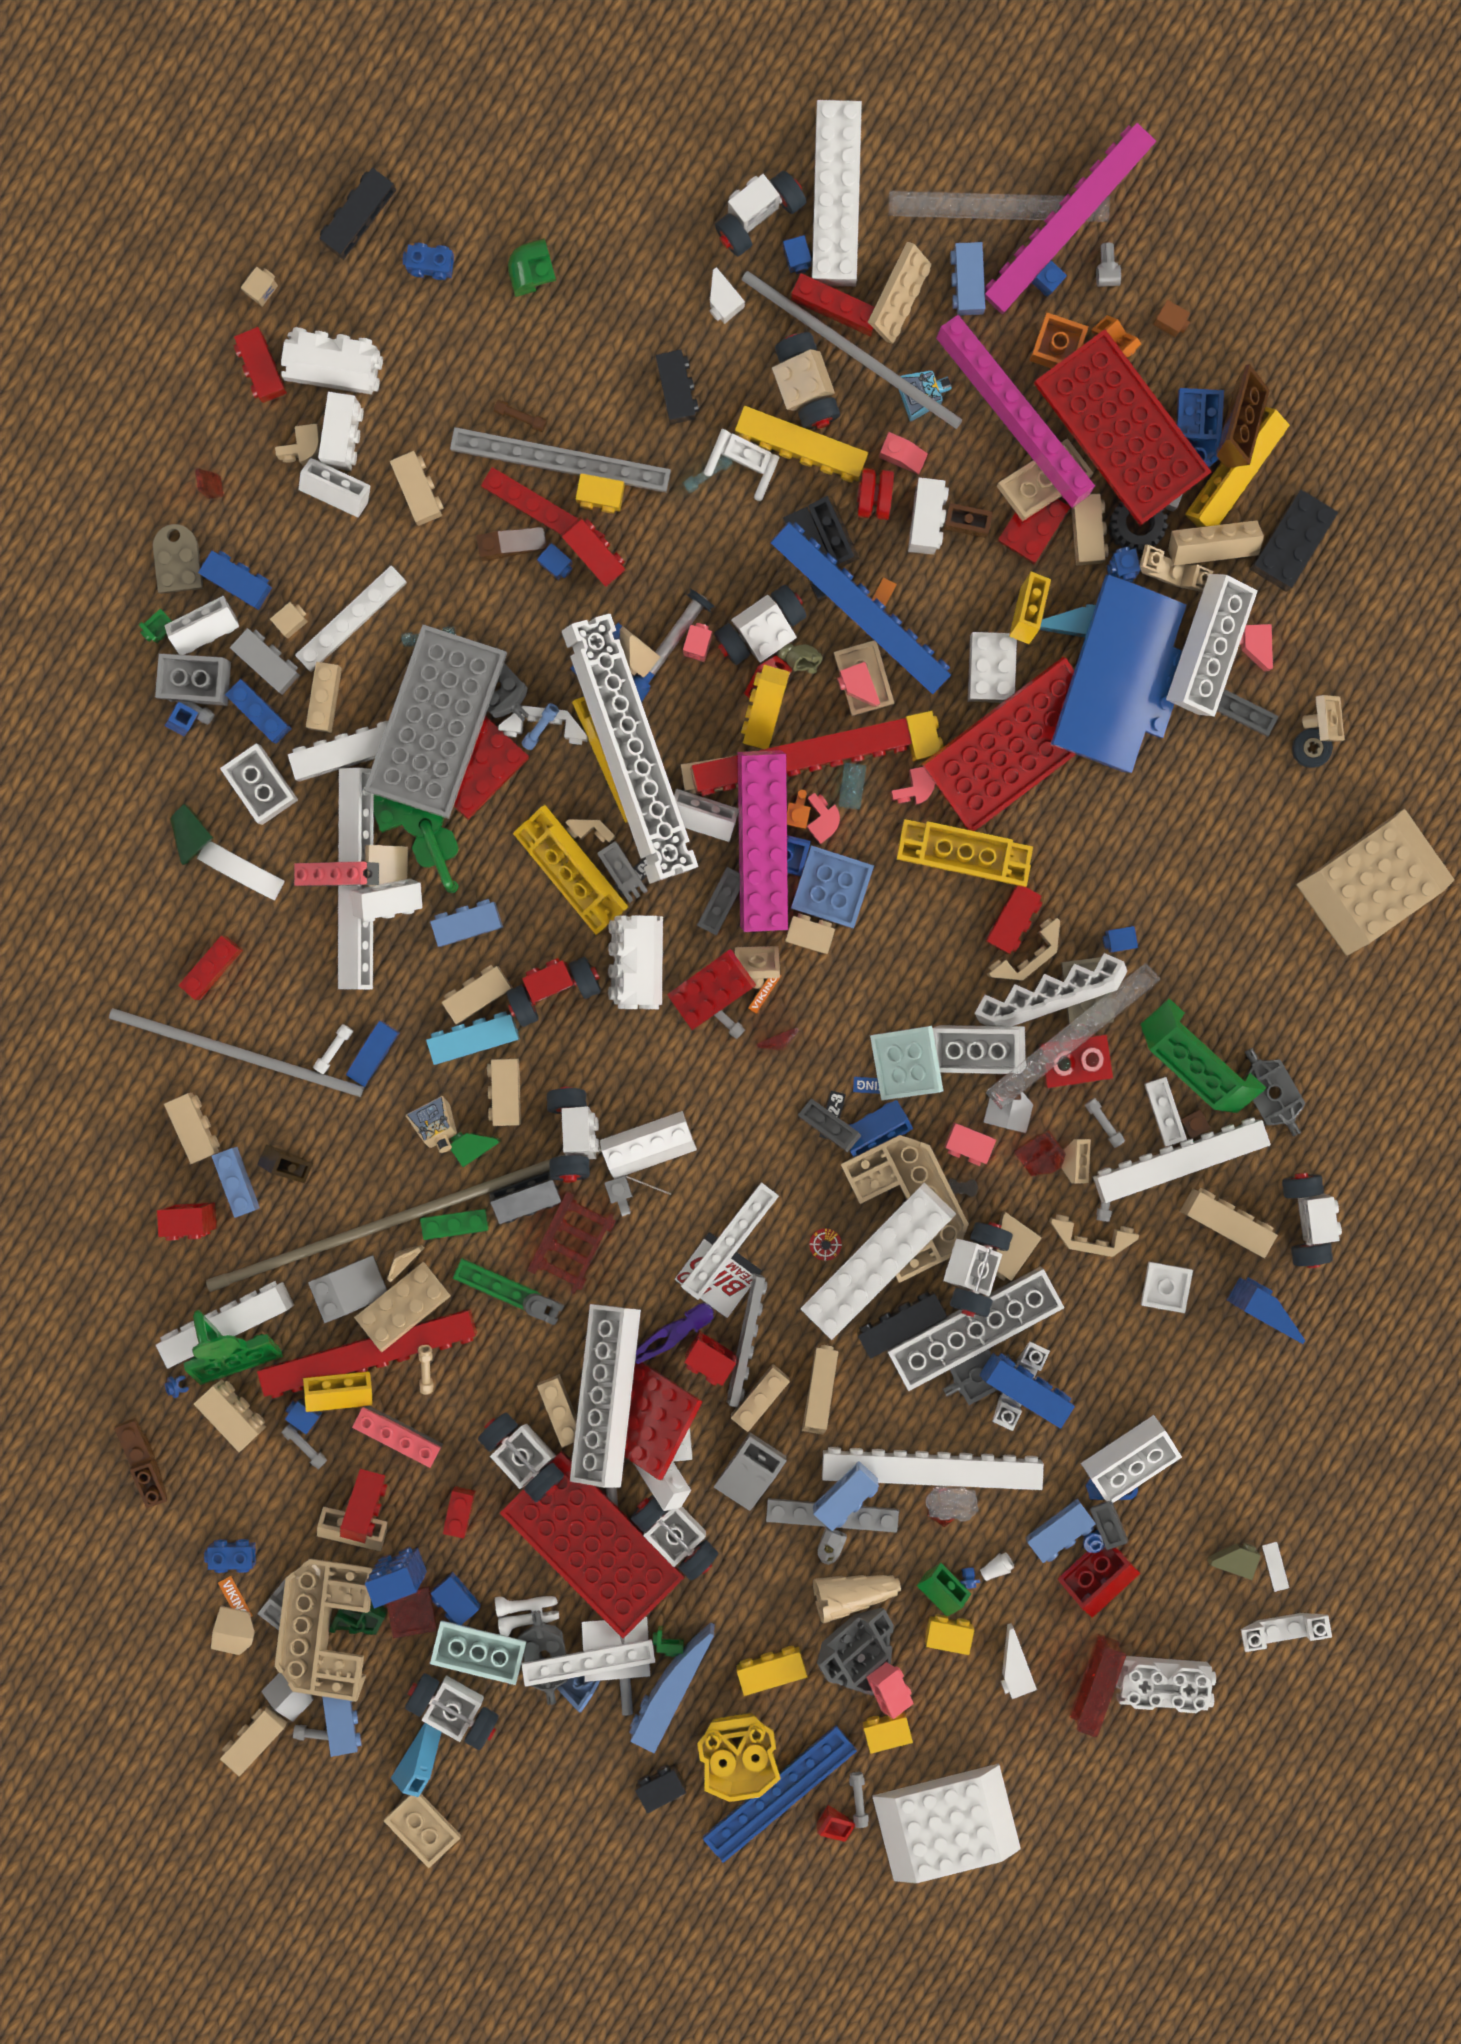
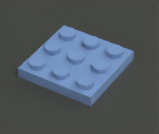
[791,845,874,929]

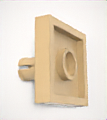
[1302,695,1345,742]
[735,946,780,988]

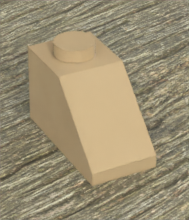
[620,626,660,677]

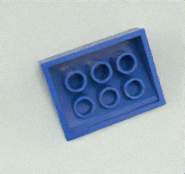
[1227,1277,1305,1344]

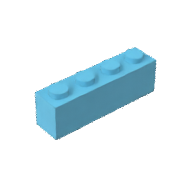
[426,1011,520,1065]

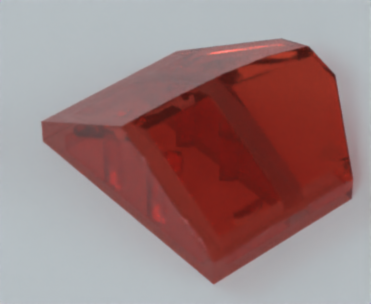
[756,1027,799,1052]
[1014,1130,1066,1176]

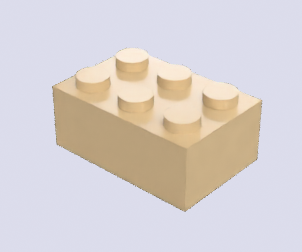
[194,1379,266,1452]

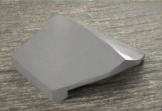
[983,1091,1033,1133]
[261,1673,314,1722]

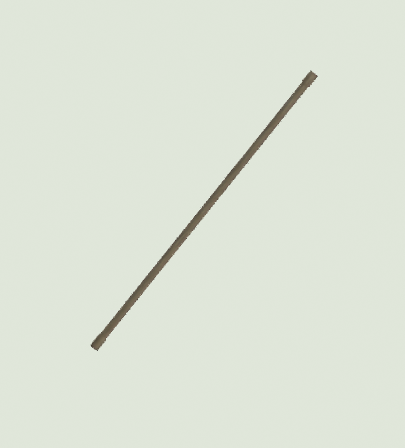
[206,1142,602,1292]

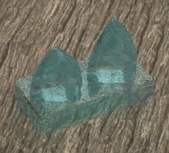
[838,763,866,810]

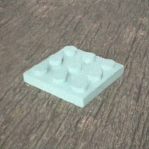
[870,1026,943,1100]

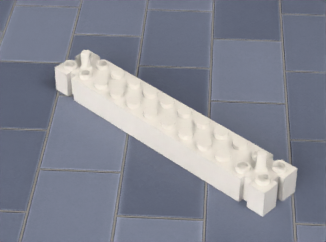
[562,614,698,884]

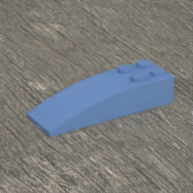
[629,1623,715,1753]

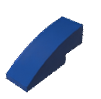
[346,1021,400,1087]

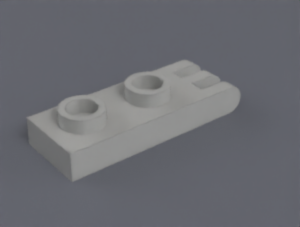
[597,841,648,903]

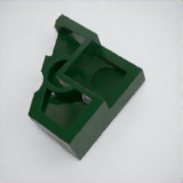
[170,804,214,865]
[329,1601,388,1635]

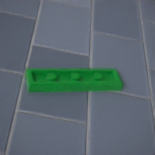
[453,1258,542,1311]

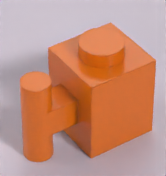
[787,790,811,830]

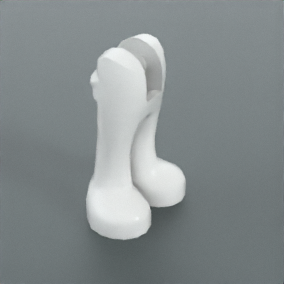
[495,1596,559,1637]

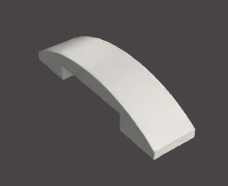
[197,841,285,900]

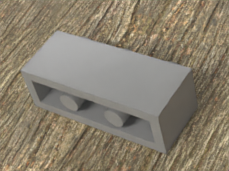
[230,628,300,695]

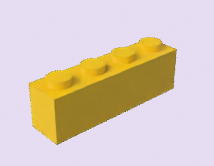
[741,665,790,749]

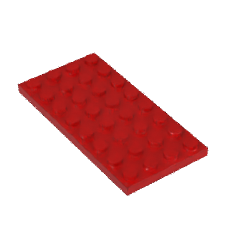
[1034,329,1212,526]
[922,657,1076,831]
[500,1451,685,1639]

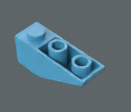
[391,1723,442,1797]

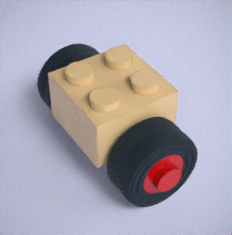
[772,332,840,430]

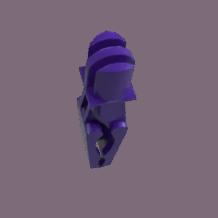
[635,1303,714,1364]

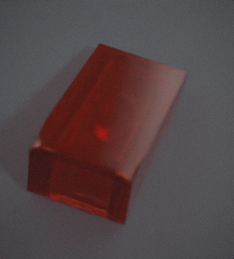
[195,468,224,499]

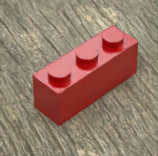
[233,327,287,403]
[561,517,626,587]
[985,885,1043,954]
[178,935,243,1000]
[340,1469,388,1544]

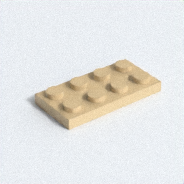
[868,242,932,344]
[997,439,1093,521]
[354,1262,451,1352]

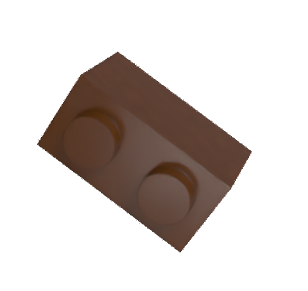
[943,503,993,538]

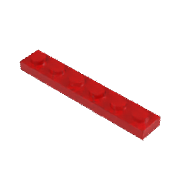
[481,467,605,538]

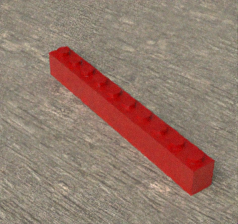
[690,718,912,796]
[257,1309,478,1399]

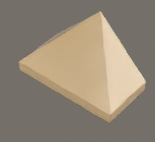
[1055,1139,1091,1183]

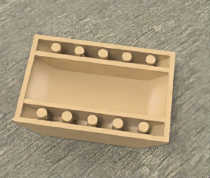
[1296,808,1454,956]

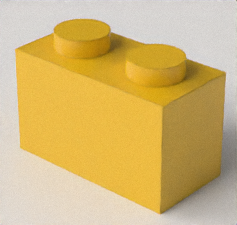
[576,473,625,514]
[905,711,944,762]
[925,1614,974,1655]
[863,1711,913,1754]

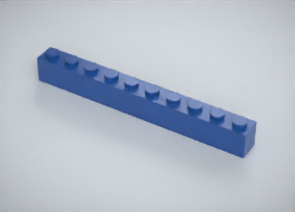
[771,522,951,694]

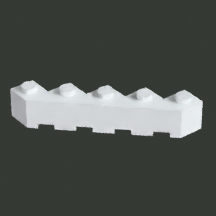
[975,953,1127,1026]

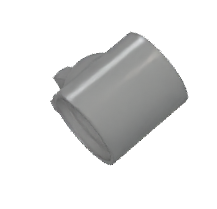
[1096,242,1121,287]

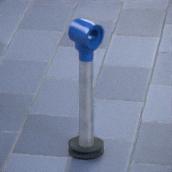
[632,588,716,702]

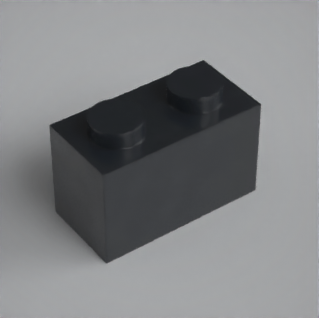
[635,1764,687,1814]

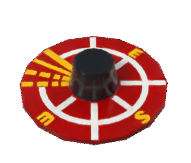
[809,1228,842,1261]

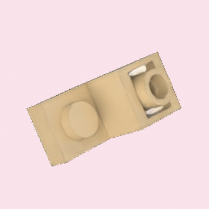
[565,819,616,843]

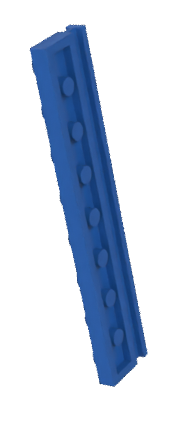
[703,1725,857,1863]

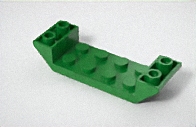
[1140,998,1266,1113]

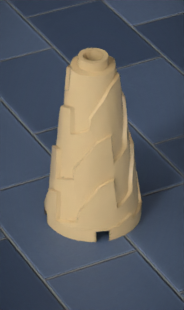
[813,1575,901,1623]

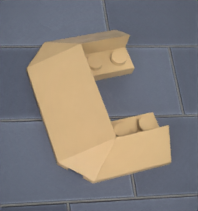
[841,1135,969,1283]
[275,1559,373,1702]

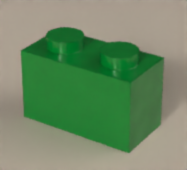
[916,1563,971,1617]

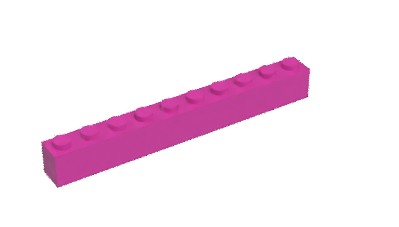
[984,123,1156,314]
[936,315,1095,508]

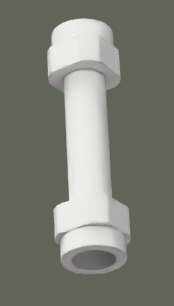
[313,1024,353,1074]

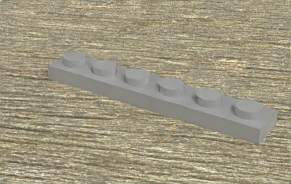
[726,1274,767,1407]
[766,1498,899,1532]

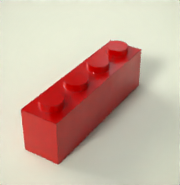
[791,273,875,337]

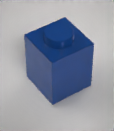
[783,235,812,274]
[1031,261,1067,297]
[537,543,573,580]
[164,701,198,736]
[1103,926,1138,953]
[285,1398,322,1434]

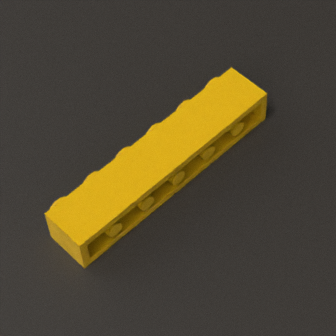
[735,406,868,482]
[1185,407,1289,528]

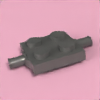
[943,1349,1012,1405]

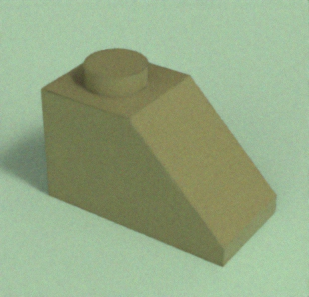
[1207,1543,1261,1580]

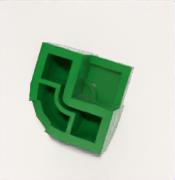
[508,238,556,297]

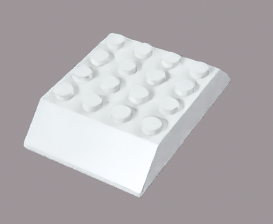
[872,1764,1021,1883]

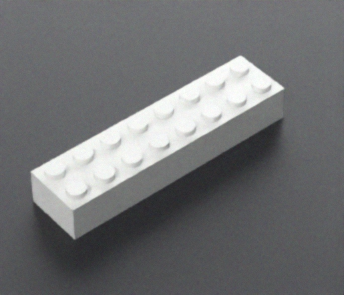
[812,100,862,287]
[801,1183,956,1340]
[887,1266,1064,1391]
[570,1304,641,1487]

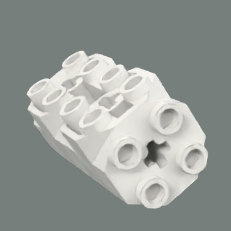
[281,327,383,395]
[608,916,663,1009]
[1116,1656,1216,1713]

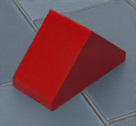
[816,1805,855,1842]

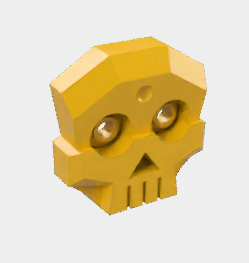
[697,1713,781,1802]

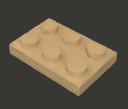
[834,640,894,716]
[384,1794,461,1868]

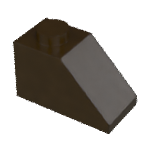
[257,1145,313,1184]

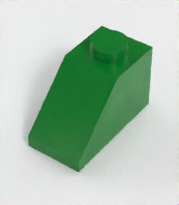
[451,1132,501,1167]

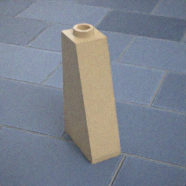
[802,1345,838,1435]

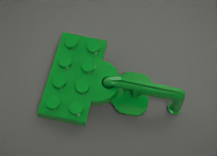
[373,794,459,893]
[184,1310,283,1385]

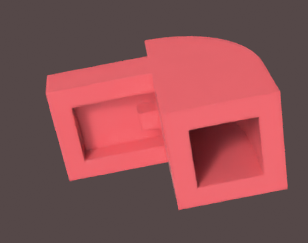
[891,767,935,805]
[807,793,840,844]

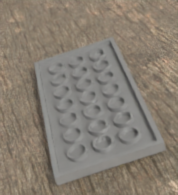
[364,625,507,819]

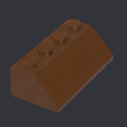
[1216,364,1270,468]

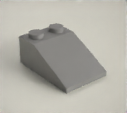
[155,654,231,706]
[308,1255,387,1323]

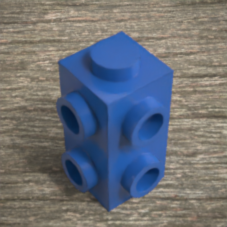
[403,243,454,280]
[1107,547,1141,583]
[204,1539,256,1573]

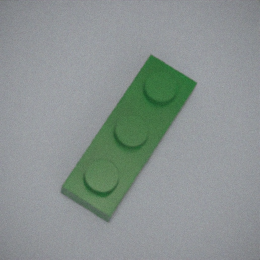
[420,1208,489,1240]

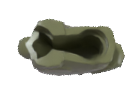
[776,643,823,674]

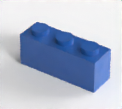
[198,550,272,610]
[225,679,292,744]
[849,1100,913,1157]

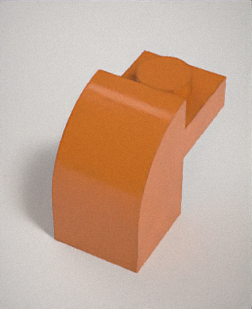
[1091,315,1141,357]

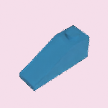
[1040,604,1096,638]

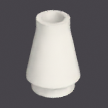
[980,1552,1014,1581]

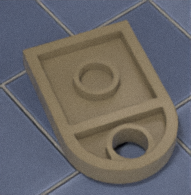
[153,524,204,594]

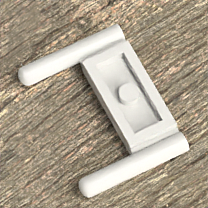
[704,429,780,501]

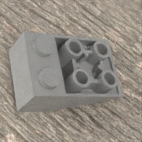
[714,1432,787,1511]

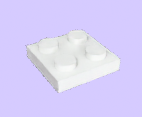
[1141,1261,1193,1313]

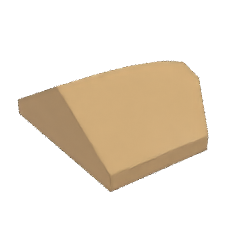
[387,1245,424,1282]
[211,1606,255,1655]

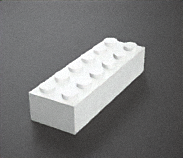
[1166,574,1257,717]
[156,1281,294,1369]

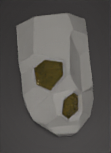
[818,1527,847,1565]

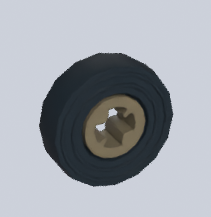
[1292,728,1333,768]

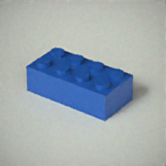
[979,1353,1075,1429]
[365,1547,427,1608]

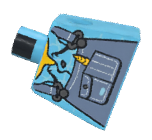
[899,371,952,421]

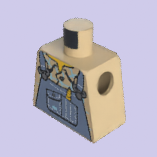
[406,1096,457,1153]

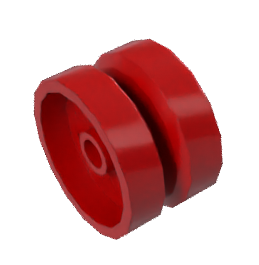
[857,468,894,520]

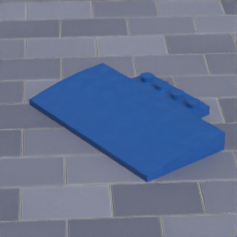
[1051,575,1186,773]

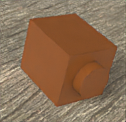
[1153,300,1190,338]

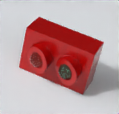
[1038,1034,1113,1088]

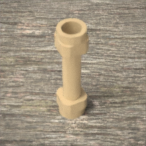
[418,1345,433,1395]

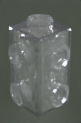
[926,1486,979,1521]

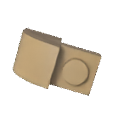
[275,424,321,466]

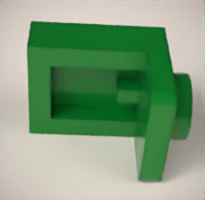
[138,608,172,643]
[653,1626,684,1657]

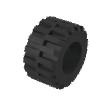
[1109,501,1168,554]

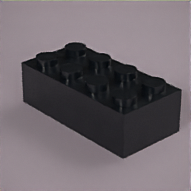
[1249,489,1338,592]

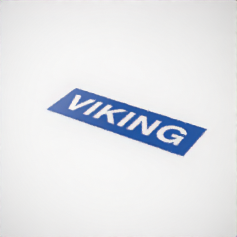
[853,1077,880,1094]

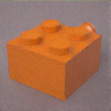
[1029,313,1088,369]

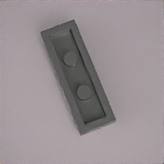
[1216,689,1279,737]
[697,867,740,936]
[798,1098,861,1153]

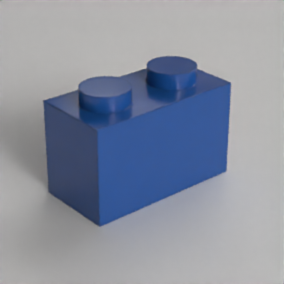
[431,1572,481,1625]

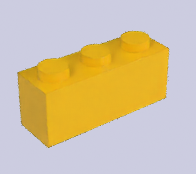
[1009,572,1051,644]
[303,1372,372,1412]
[737,1646,807,1696]

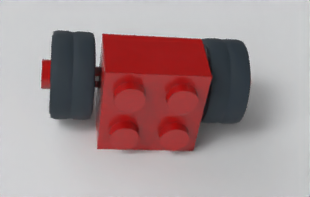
[507,957,601,1027]

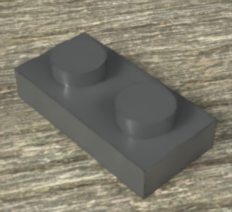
[1090,1500,1128,1550]

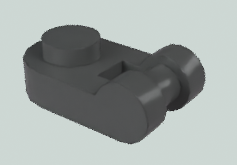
[523,1293,564,1325]

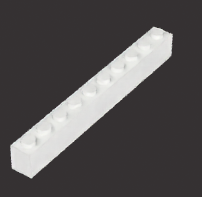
[338,768,374,989]
[822,1447,1044,1490]

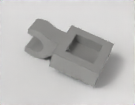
[605,1176,632,1216]

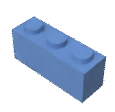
[950,242,985,316]
[430,899,503,947]
[212,1147,260,1218]
[813,1461,879,1531]
[1025,1499,1096,1563]
[322,1696,362,1757]

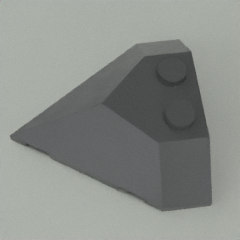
[817,1608,894,1696]

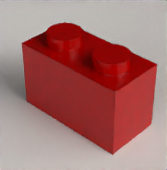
[443,1486,476,1539]

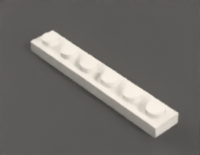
[295,565,407,672]
[681,1182,779,1300]
[521,1639,655,1687]

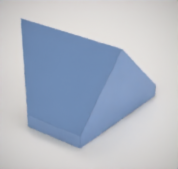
[557,1676,600,1712]

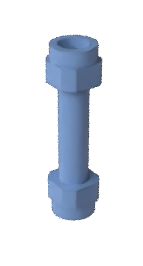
[522,703,559,750]

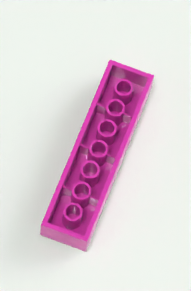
[738,750,788,932]

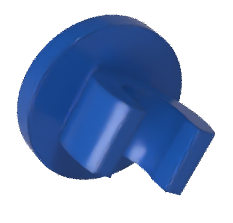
[165,1376,189,1398]
[1083,1530,1105,1553]
[960,1568,980,1589]

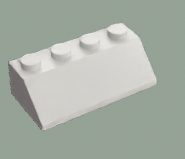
[600,1111,697,1179]
[1081,1415,1182,1503]

